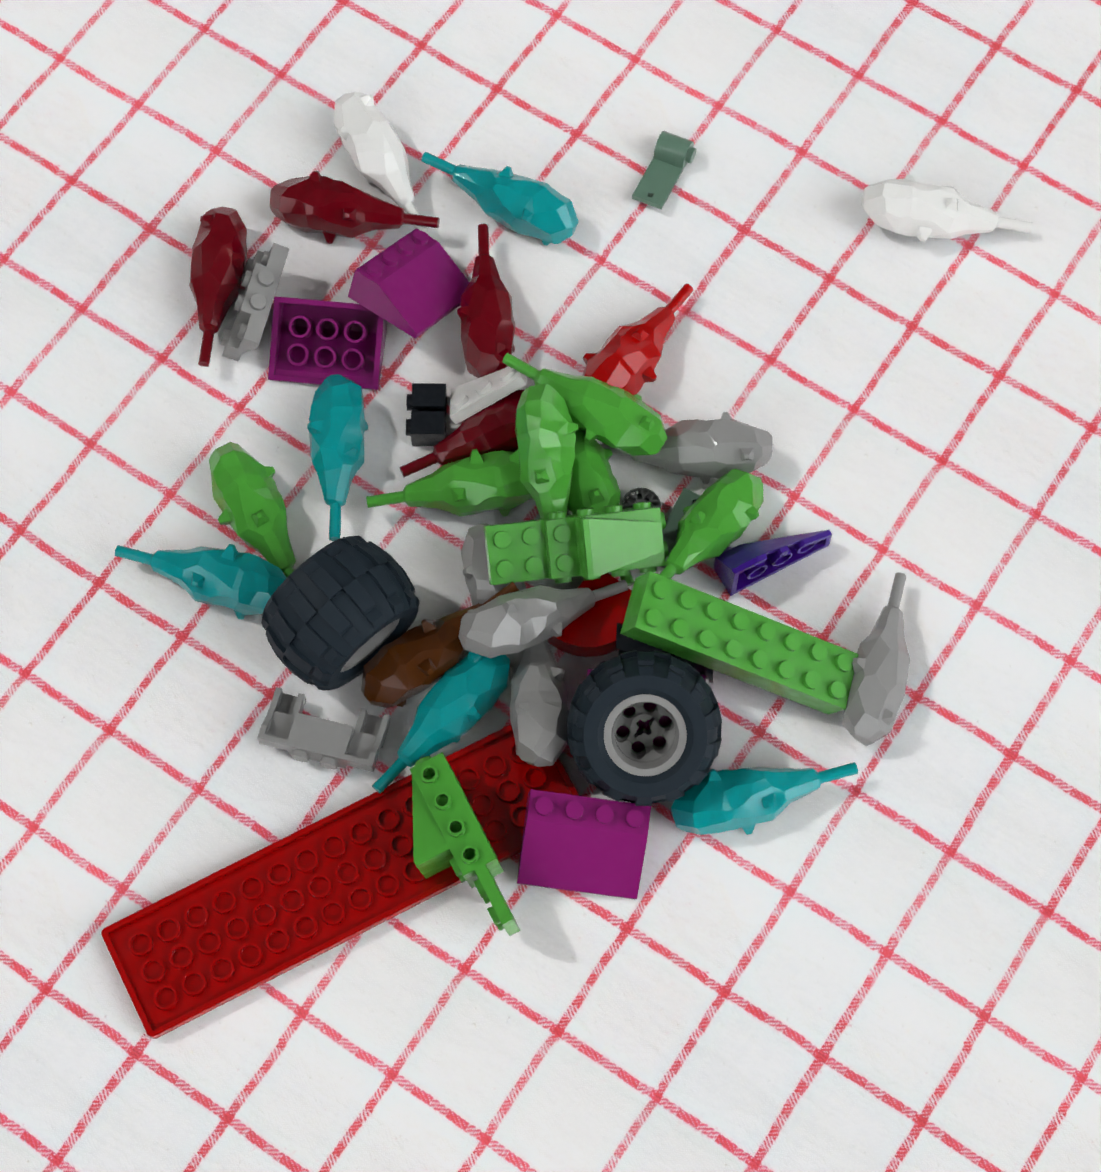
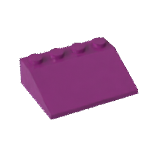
[348,228,470,339]
[268,296,388,390]
[517,789,651,899]

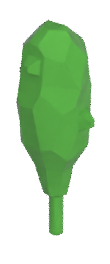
[502,353,667,456]
[509,383,579,518]
[567,429,634,586]
[209,442,296,577]
[366,449,532,517]
[659,469,764,579]

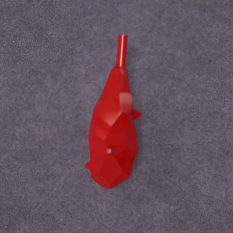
[582,284,694,395]

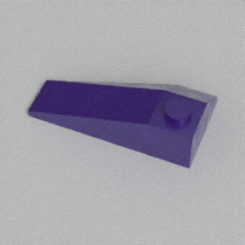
[713,530,832,596]

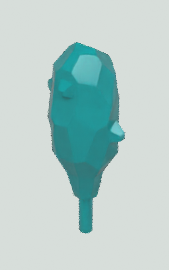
[421,152,578,246]
[307,374,368,541]
[115,544,287,620]
[372,652,510,794]
[670,762,858,835]

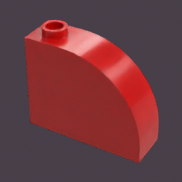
[547,573,632,657]

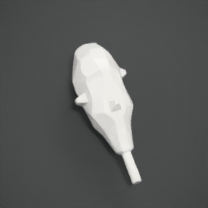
[334,92,428,233]
[861,174,1033,242]

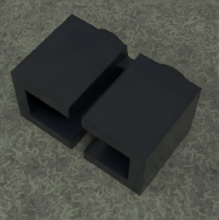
[406,383,447,446]

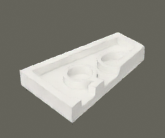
[449,366,527,425]

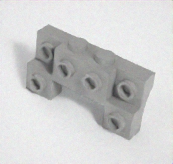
[220,243,289,361]
[257,687,391,772]

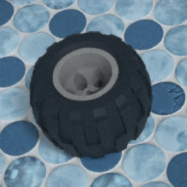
[261,536,420,691]
[567,650,722,806]

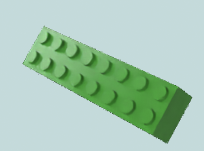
[620,571,859,715]

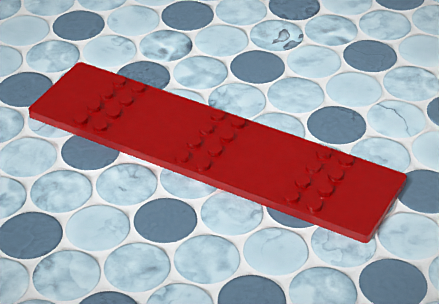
[101,724,579,1039]

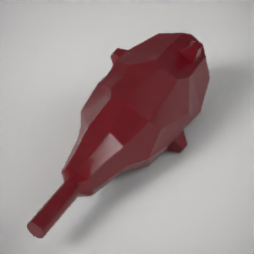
[269,171,440,244]
[189,206,247,367]
[457,224,515,378]
[399,389,524,477]

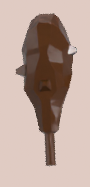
[361,581,519,708]

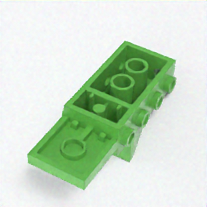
[484,501,668,585]
[410,752,521,936]

